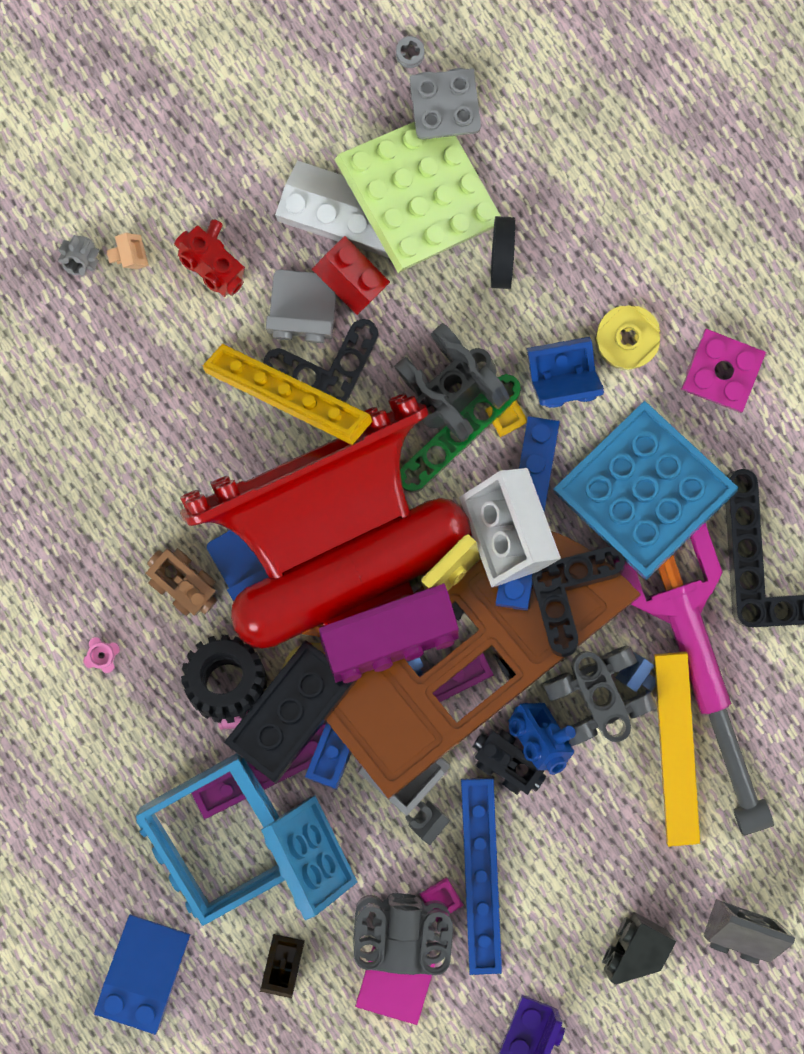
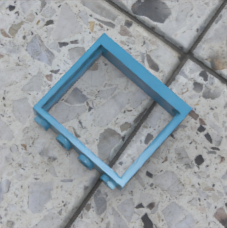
[136,753,285,926]

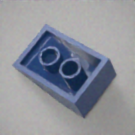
[94,914,191,1035]

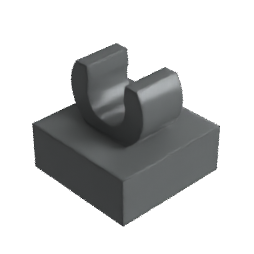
[405,800,450,845]

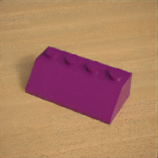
[319,583,459,683]

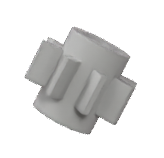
[58,235,100,276]

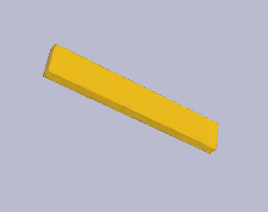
[202,344,372,445]
[654,652,700,847]

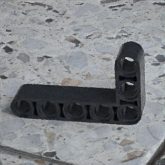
[725,469,804,628]

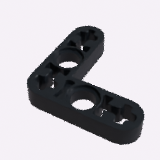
[263,319,378,403]
[532,547,625,657]

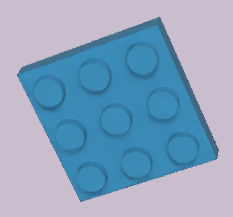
[261,795,357,920]

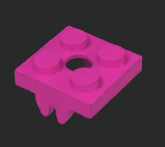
[681,329,766,413]

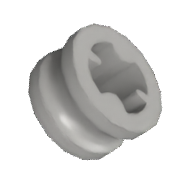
[396,36,425,68]

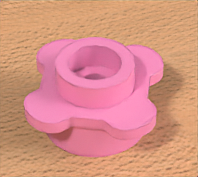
[83,637,120,673]

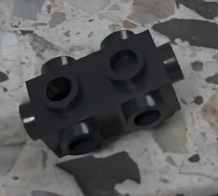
[472,728,546,795]

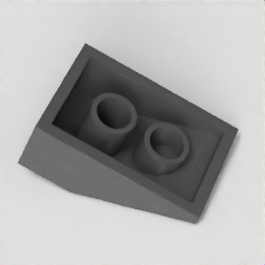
[703,899,795,964]

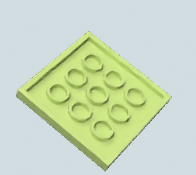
[334,122,501,273]

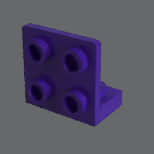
[498,995,565,1054]

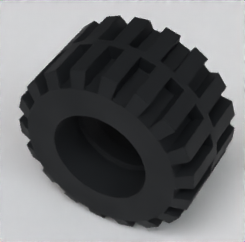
[181,634,267,723]

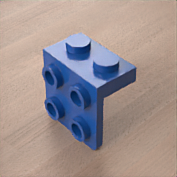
[526,337,604,408]
[207,530,268,601]

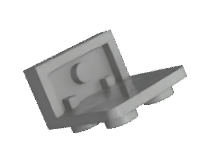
[410,68,481,140]
[266,270,336,343]

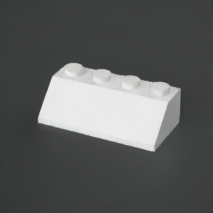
[275,160,389,258]

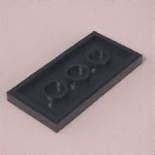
[224,640,357,784]

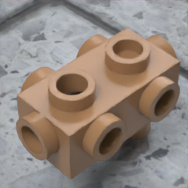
[145,548,218,616]

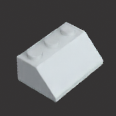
[459,468,561,587]

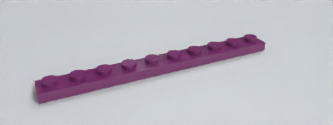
[191,653,494,820]

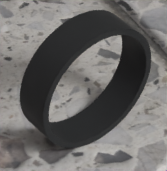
[491,216,515,289]

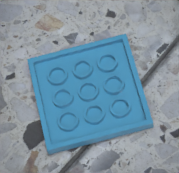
[553,401,738,580]

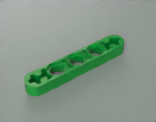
[400,374,521,492]

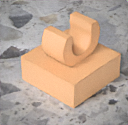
[106,233,149,269]

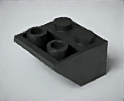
[602,912,676,985]

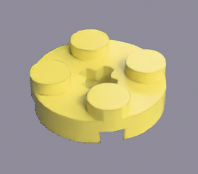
[595,305,660,370]

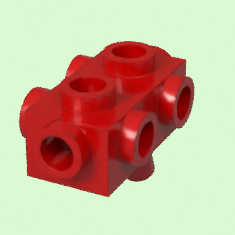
[174,219,245,298]

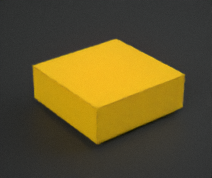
[485,394,527,438]

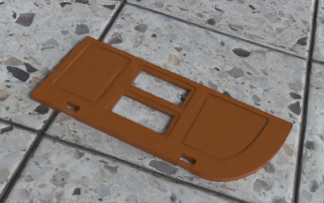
[326,531,641,799]

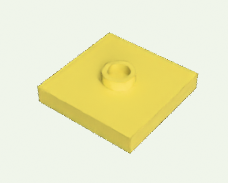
[422,534,480,591]

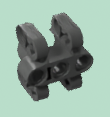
[394,323,510,442]
[542,645,658,746]
[353,893,453,975]

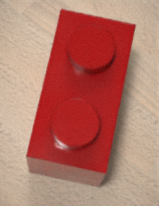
[312,236,390,315]

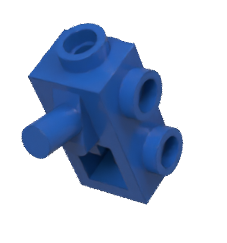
[508,703,576,775]

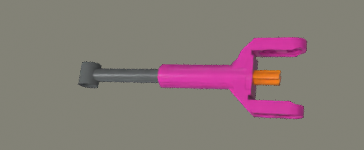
[608,523,774,836]

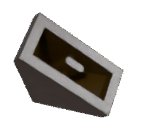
[260,934,305,999]

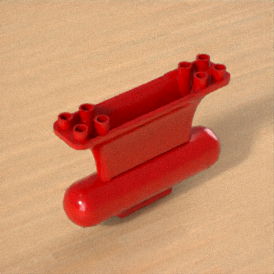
[180,393,472,649]

